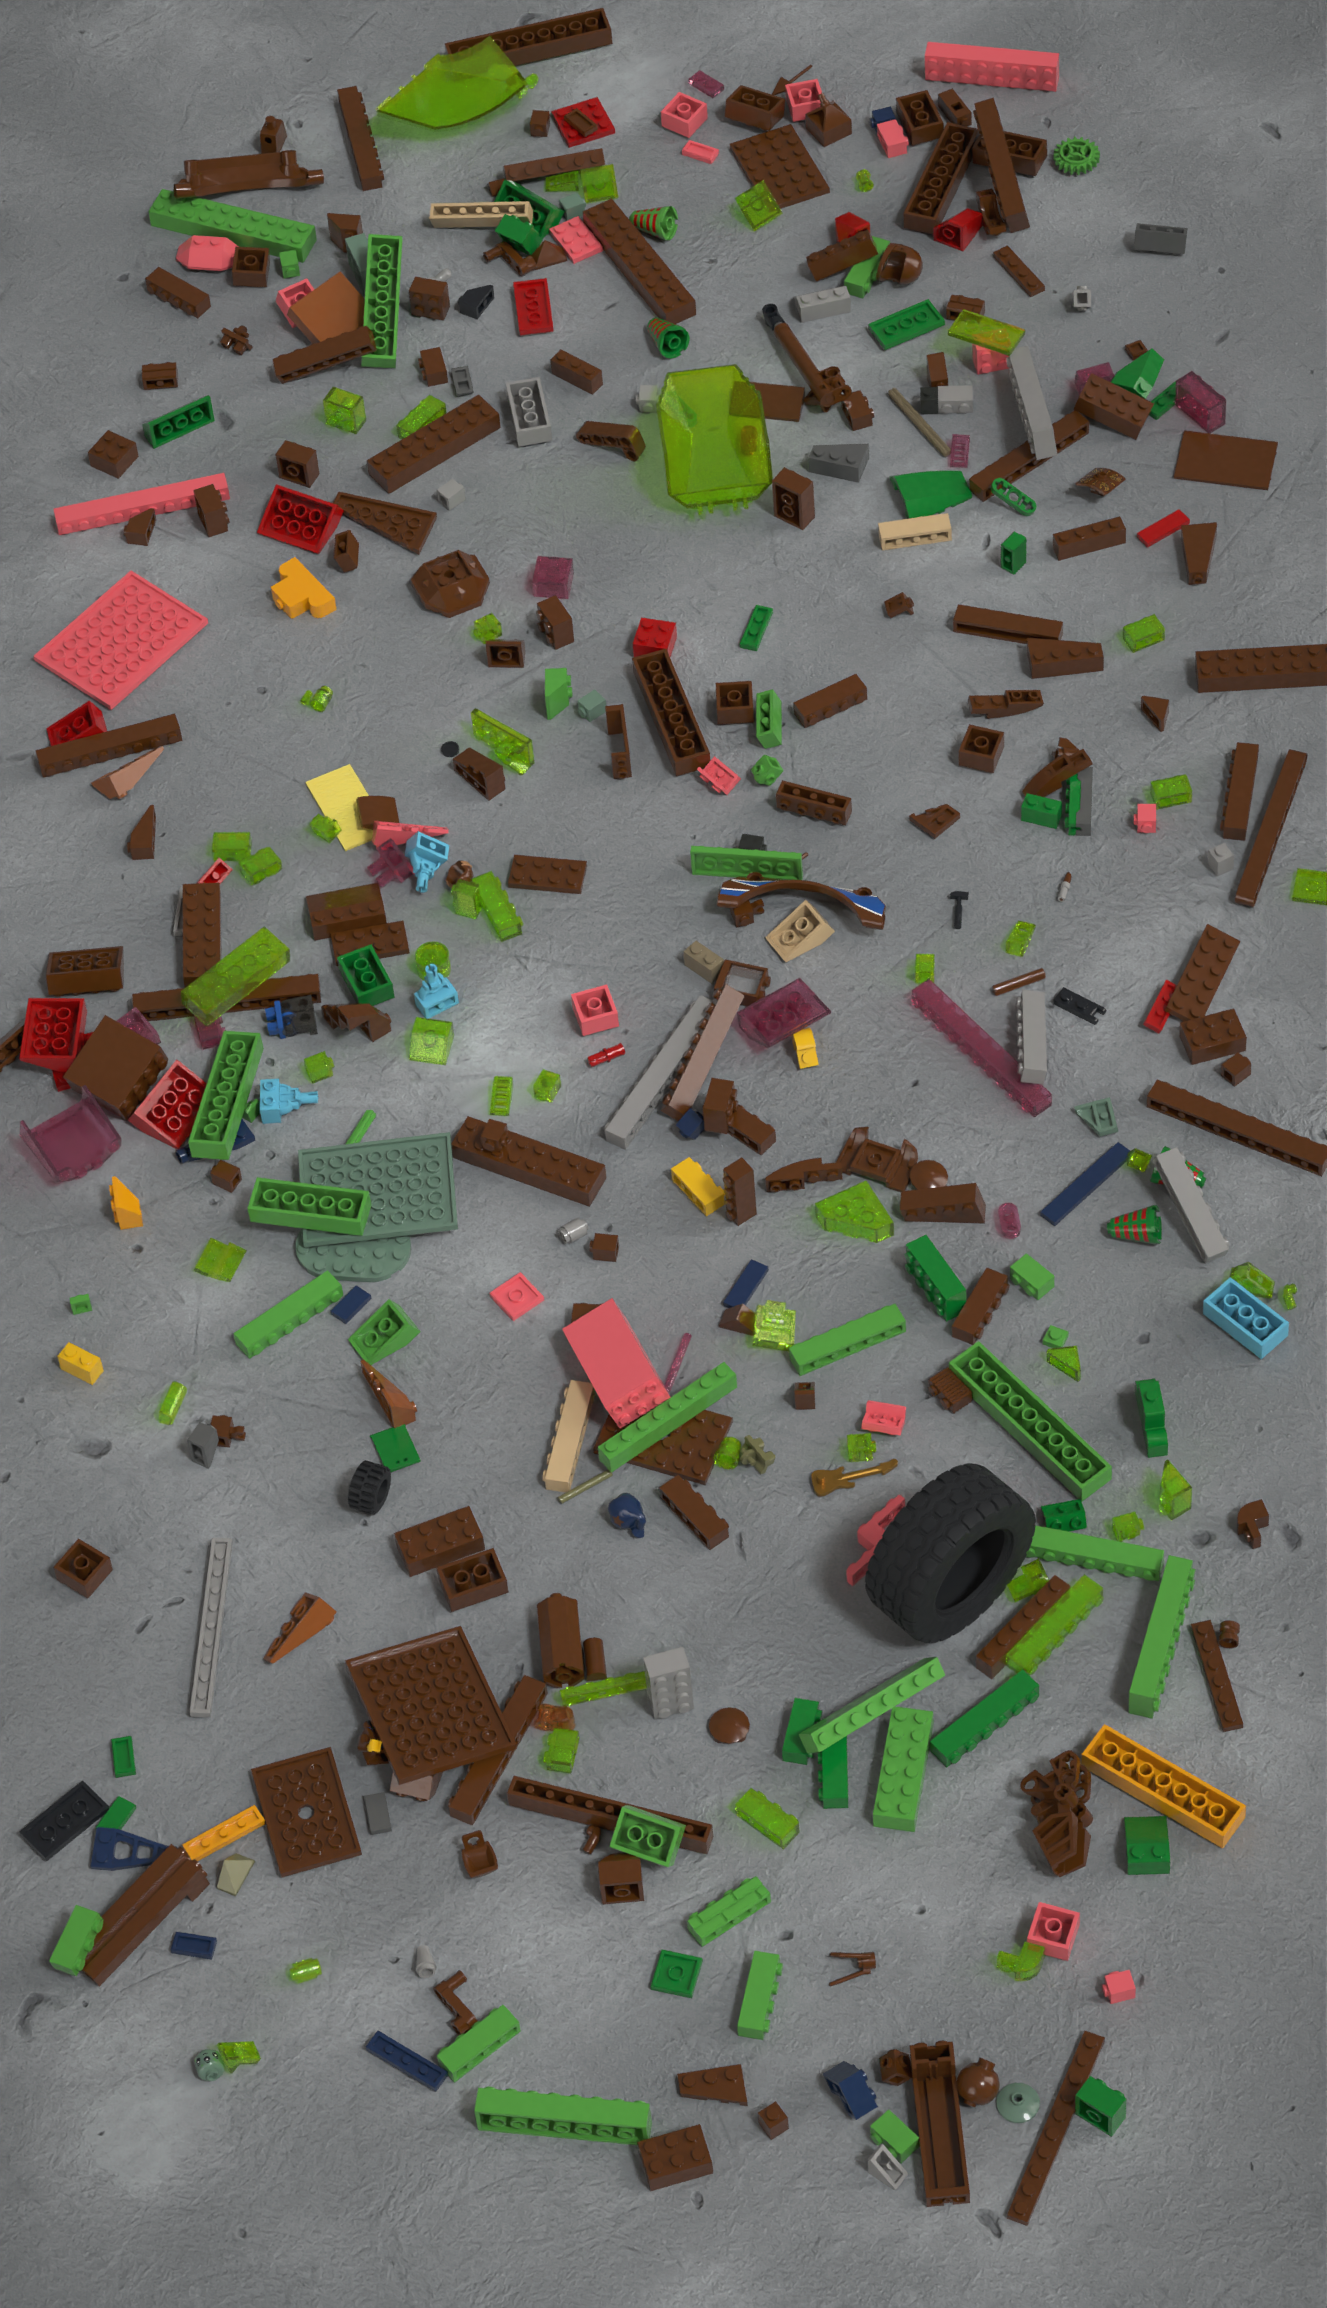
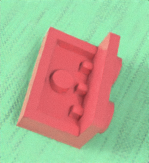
[697,756,741,795]
[861,1400,906,1435]

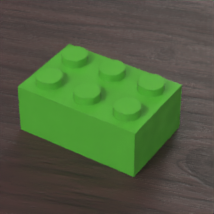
[609,1805,686,1867]

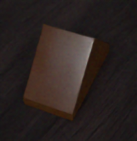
[1141,696,1169,732]
[719,1303,762,1337]
[795,1382,815,1410]

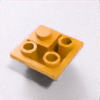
[109,1176,143,1230]

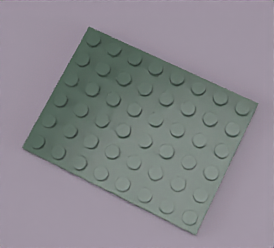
[298,1132,458,1247]

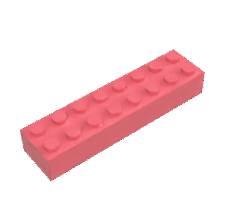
[925,42,1059,92]

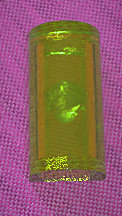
[159,1381,187,1425]

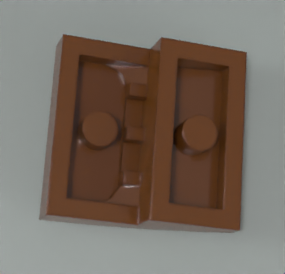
[356,796,399,830]

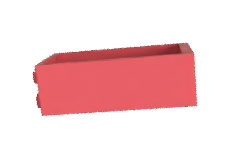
[562,1298,671,1428]

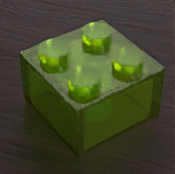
[323,387,366,434]

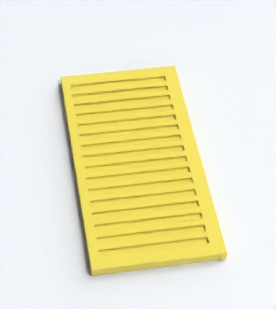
[305,764,373,851]

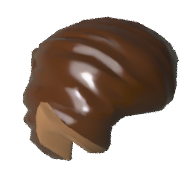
[446,860,474,890]

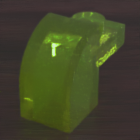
[1007,1558,1049,1603]
[997,1941,1045,1981]

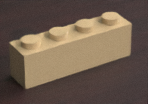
[878,513,952,550]

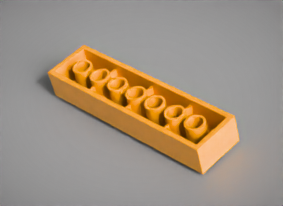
[1081,1724,1246,1848]

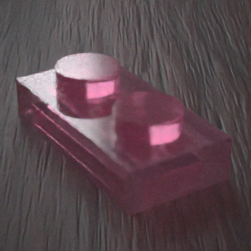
[689,70,724,98]

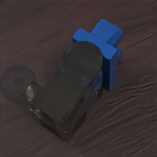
[265,995,318,1039]

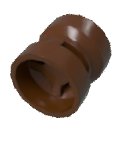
[1218,1620,1240,1649]

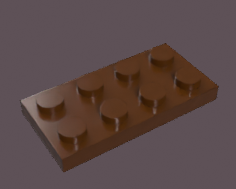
[508,855,587,894]
[330,920,410,966]

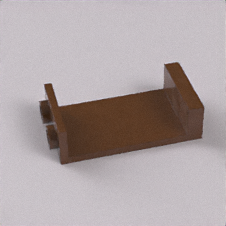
[605,704,632,779]

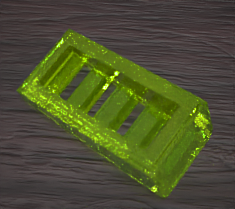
[545,171,580,192]
[1006,921,1036,957]
[490,1076,514,1116]

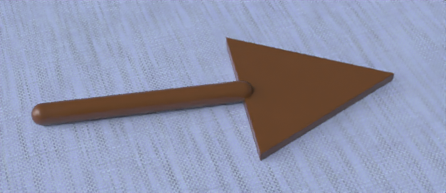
[772,65,812,95]

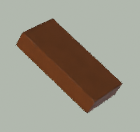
[564,108,598,137]

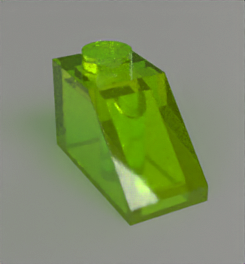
[1230,1262,1275,1299]

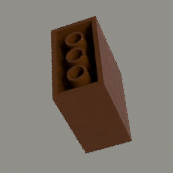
[63,1015,169,1121]

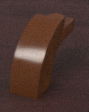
[976,188,1006,236]

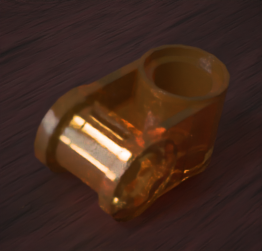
[534,1704,576,1733]

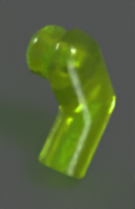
[1283,1283,1297,1310]

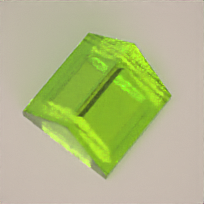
[1127,1148,1152,1172]

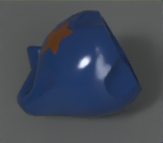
[608,1493,646,1538]

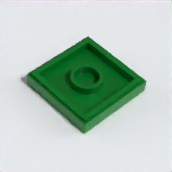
[651,1949,703,1999]

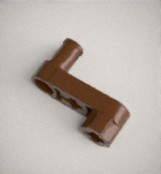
[483,240,537,276]
[433,1970,478,2036]

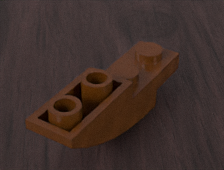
[968,690,1044,719]
[1022,749,1093,797]
[765,1157,843,1192]

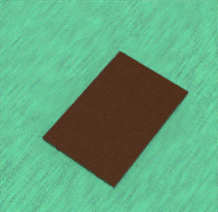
[1174,430,1278,490]

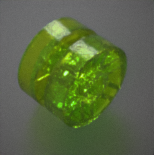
[415,942,451,981]

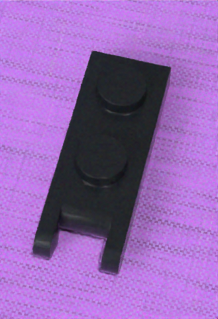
[1053,987,1107,1025]

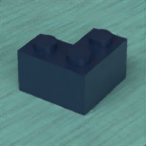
[823,2061,878,2120]

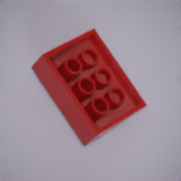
[257,484,344,554]
[20,998,87,1072]
[128,1059,207,1149]

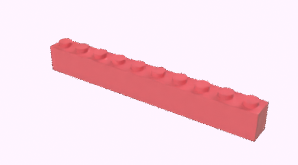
[54,473,230,535]

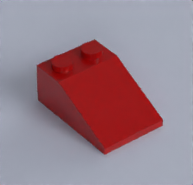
[46,700,107,746]

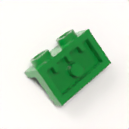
[1041,1499,1087,1532]

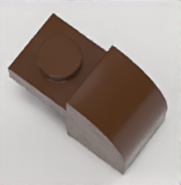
[1237,1499,1269,1549]

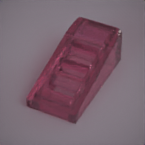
[950,434,970,468]

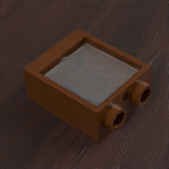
[714,959,771,1009]

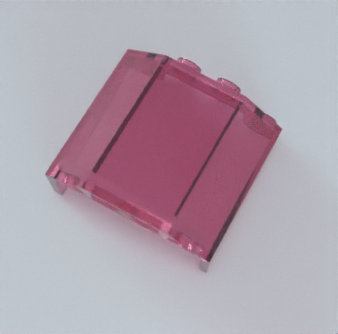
[20,1085,122,1183]

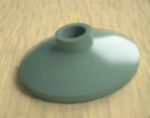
[996,2083,1040,2123]

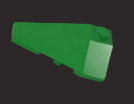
[1110,348,1165,399]

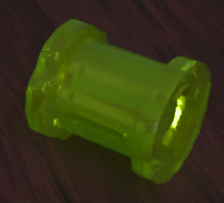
[856,169,874,192]

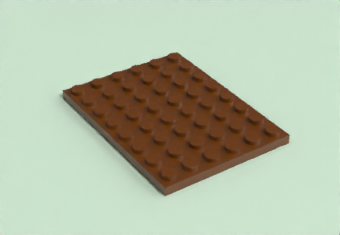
[345,1626,517,1785]

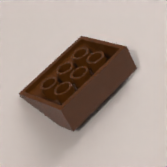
[306,883,387,941]
[46,946,124,996]

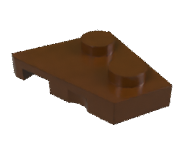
[909,804,960,839]

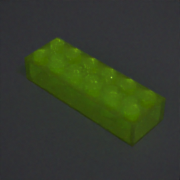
[181,926,290,1026]

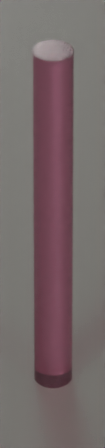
[664,1333,692,1394]

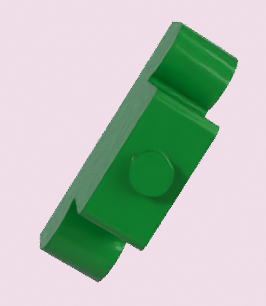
[1135,1378,1168,1458]

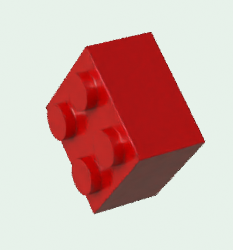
[633,617,677,657]

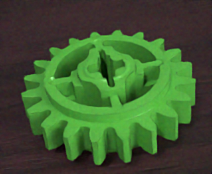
[1053,137,1100,175]

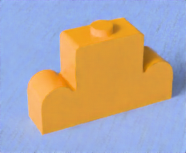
[271,557,337,619]

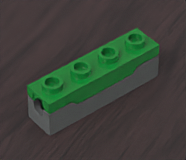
[1065,767,1093,836]

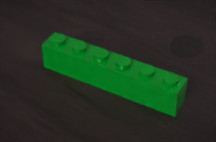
[930,1669,1039,1768]

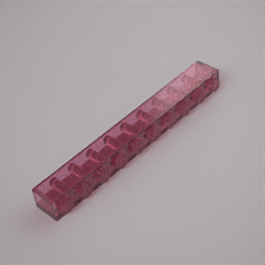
[911,979,1052,1117]

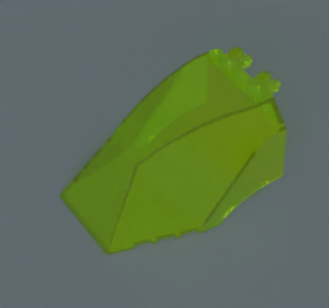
[375,36,539,132]
[656,364,773,515]

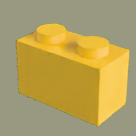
[57,1342,104,1385]

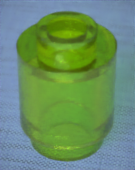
[289,1958,322,1984]

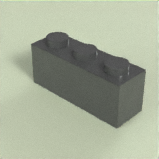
[1134,223,1188,255]

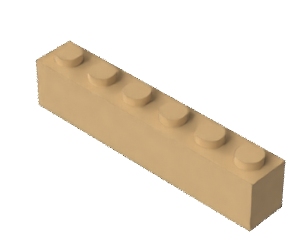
[429,201,533,228]
[542,1380,595,1492]

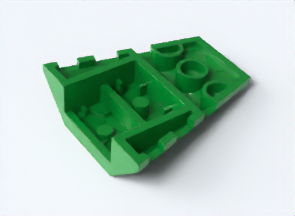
[889,471,973,519]

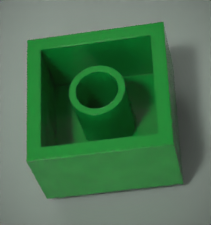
[495,214,543,256]
[1075,2076,1127,2137]

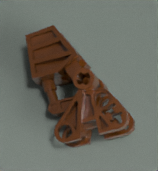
[1020,1750,1093,1877]

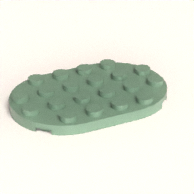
[296,1228,411,1282]

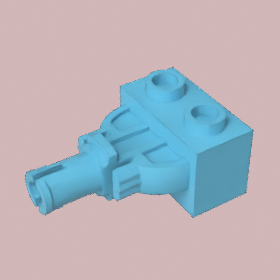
[405,831,449,893]
[414,964,459,1020]
[260,1079,318,1124]

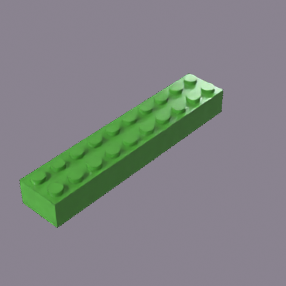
[148,189,317,263]
[949,1341,1112,1502]

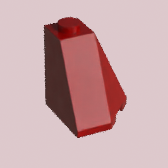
[933,208,983,251]
[835,212,870,243]

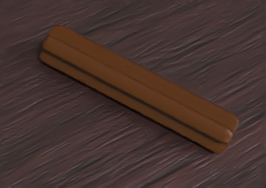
[992,968,1046,996]

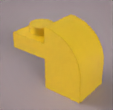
[790,1027,819,1069]

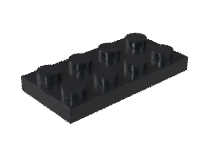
[19,1780,109,1862]

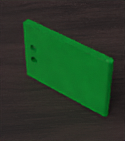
[370,1424,421,1472]

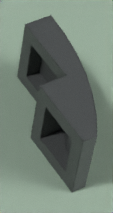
[451,366,474,396]

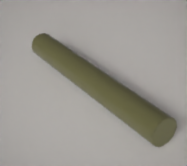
[558,1470,613,1504]

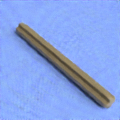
[888,388,951,457]

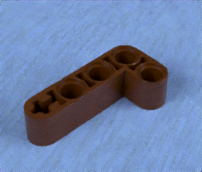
[576,421,646,462]

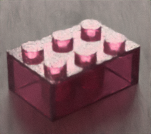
[1175,371,1226,433]

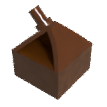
[805,93,852,147]
[598,1852,644,1905]

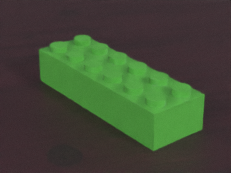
[247,1177,372,1236]
[873,1707,934,1832]

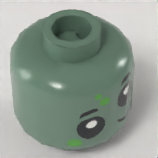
[194,2049,225,2081]

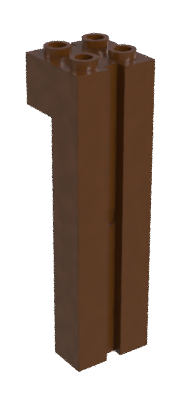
[81,1844,210,1987]
[910,2040,970,2207]

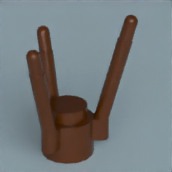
[829,1952,876,1986]

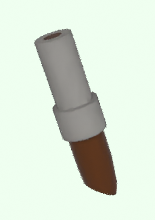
[1058,872,1072,902]

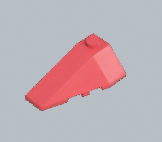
[372,821,449,849]

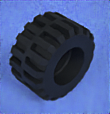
[348,1460,391,1515]

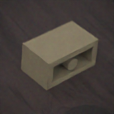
[683,941,724,984]

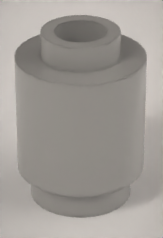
[558,1217,589,1244]

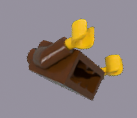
[357,1720,389,1765]

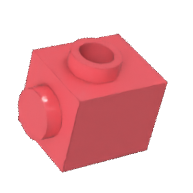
[1134,804,1156,833]
[1102,1970,1136,2004]

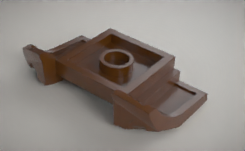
[836,1127,918,1192]

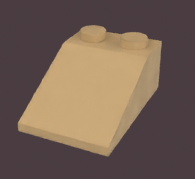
[765,900,835,962]

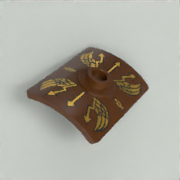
[1075,468,1126,497]

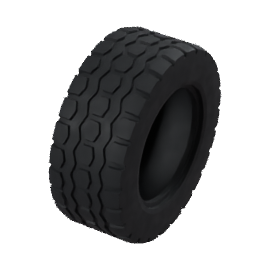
[865,1463,1036,1643]

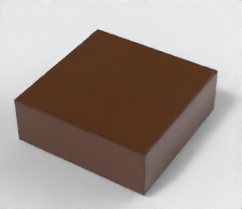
[1125,340,1148,360]

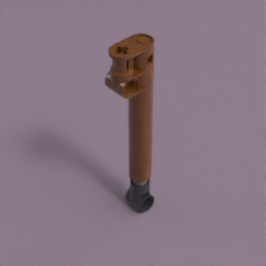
[762,304,852,407]

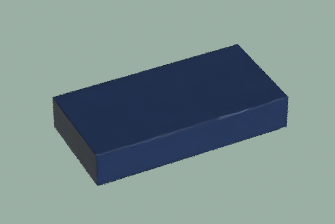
[331,1285,372,1324]
[171,1932,217,1960]

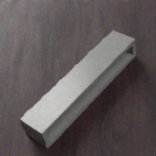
[1016,990,1047,1085]
[1153,1147,1229,1264]

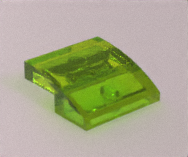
[194,1238,247,1282]

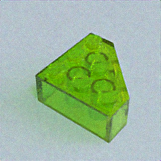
[815,1181,894,1243]

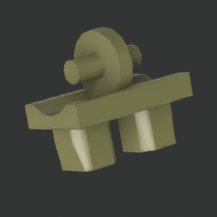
[740,1435,775,1474]

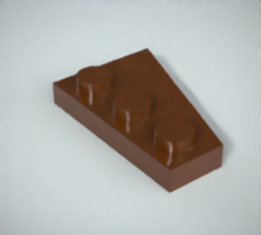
[677,2064,748,2106]

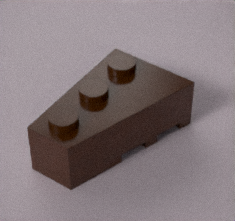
[453,747,506,801]

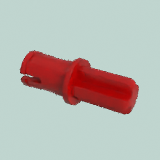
[587,1043,625,1067]

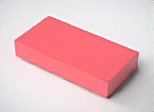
[682,140,719,164]

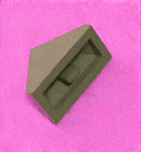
[217,1853,255,1896]

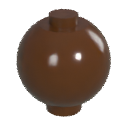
[956,2057,1000,2107]

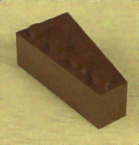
[1027,638,1104,679]
[900,1183,986,1224]

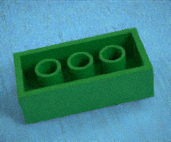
[905,1235,966,1322]

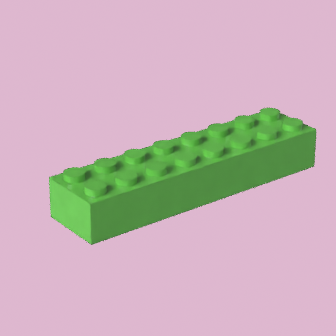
[361,234,403,368]
[188,1031,264,1160]
[1129,1555,1196,1719]
[474,2087,652,2145]

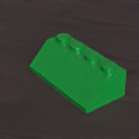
[494,179,565,239]
[142,395,215,449]

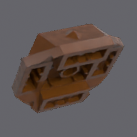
[411,550,490,618]

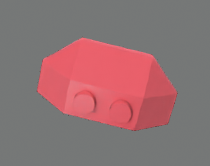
[176,235,239,271]

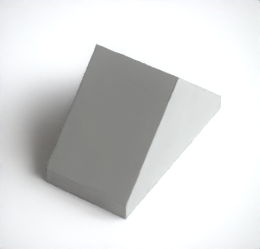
[868,2144,908,2190]

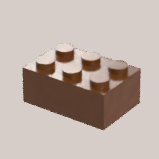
[725,85,785,131]
[896,90,944,146]
[772,467,815,530]
[1179,1008,1247,1065]
[436,1548,509,1612]
[638,2124,713,2191]

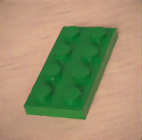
[868,299,945,350]

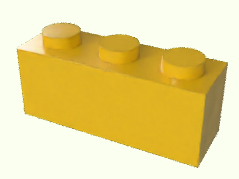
[671,1157,725,1216]

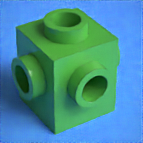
[751,755,783,786]

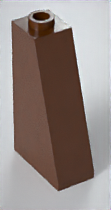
[1181,522,1217,585]

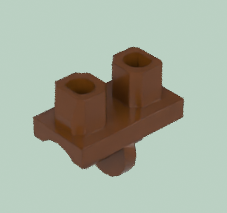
[220,325,253,355]

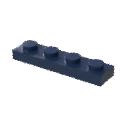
[366,2031,448,2092]

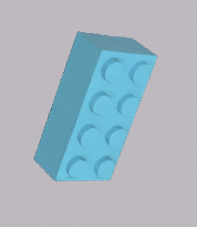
[1203,1277,1289,1359]

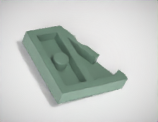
[1074,1097,1119,1137]

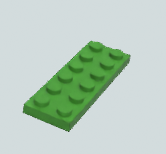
[690,846,803,880]

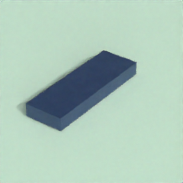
[723,1259,769,1308]

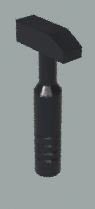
[950,891,969,929]

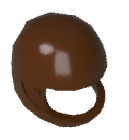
[876,243,923,285]

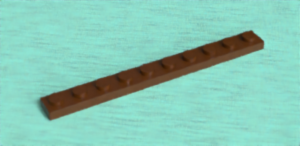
[1007,2031,1105,2226]

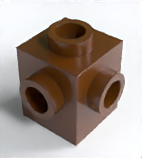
[879,2049,912,2086]

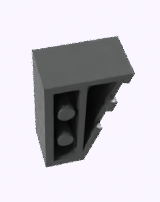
[808,443,869,483]

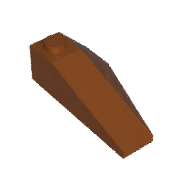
[360,1360,417,1428]
[263,1592,337,1664]

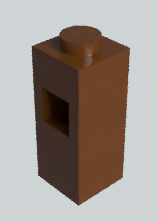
[938,88,972,126]

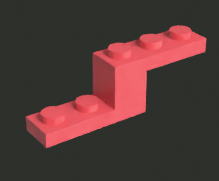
[846,1494,905,1586]

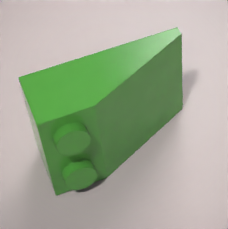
[348,1299,421,1365]

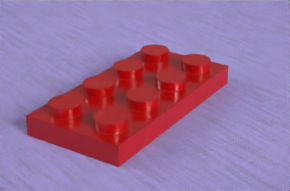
[513,278,554,335]

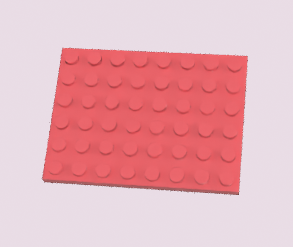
[33,570,208,710]

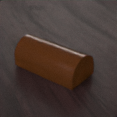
[583,1637,607,1682]

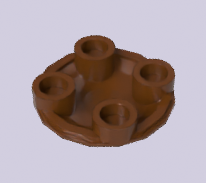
[910,1160,948,1189]
[709,1707,750,1744]

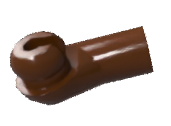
[582,1825,601,1855]

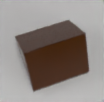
[487,178,505,197]

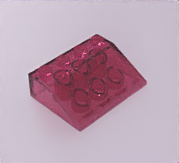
[737,978,831,1048]

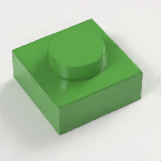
[69,1294,92,1315]
[1043,1325,1069,1351]

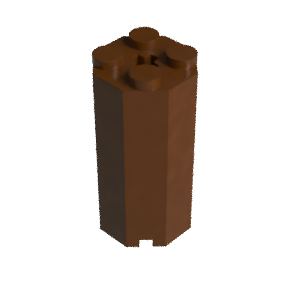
[537,1593,585,1688]

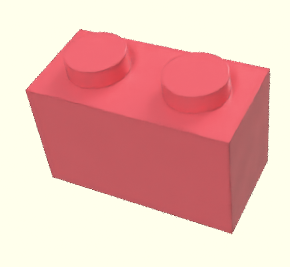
[877,119,909,158]

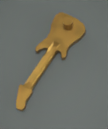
[811,1459,898,1496]

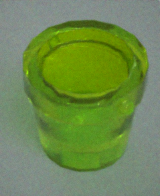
[713,1437,741,1470]

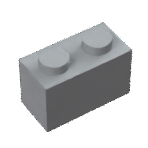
[938,385,973,414]

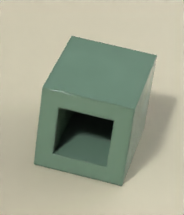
[559,192,586,221]
[578,690,606,722]

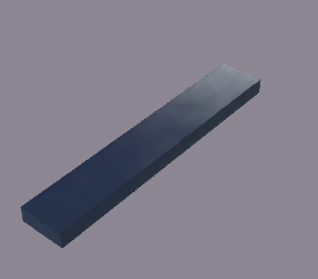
[1040,1142,1133,1226]

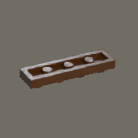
[993,245,1045,297]

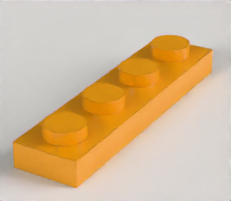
[182,1805,266,1862]

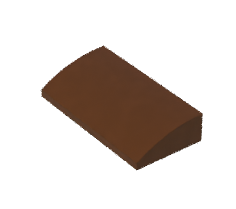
[731,381,805,422]

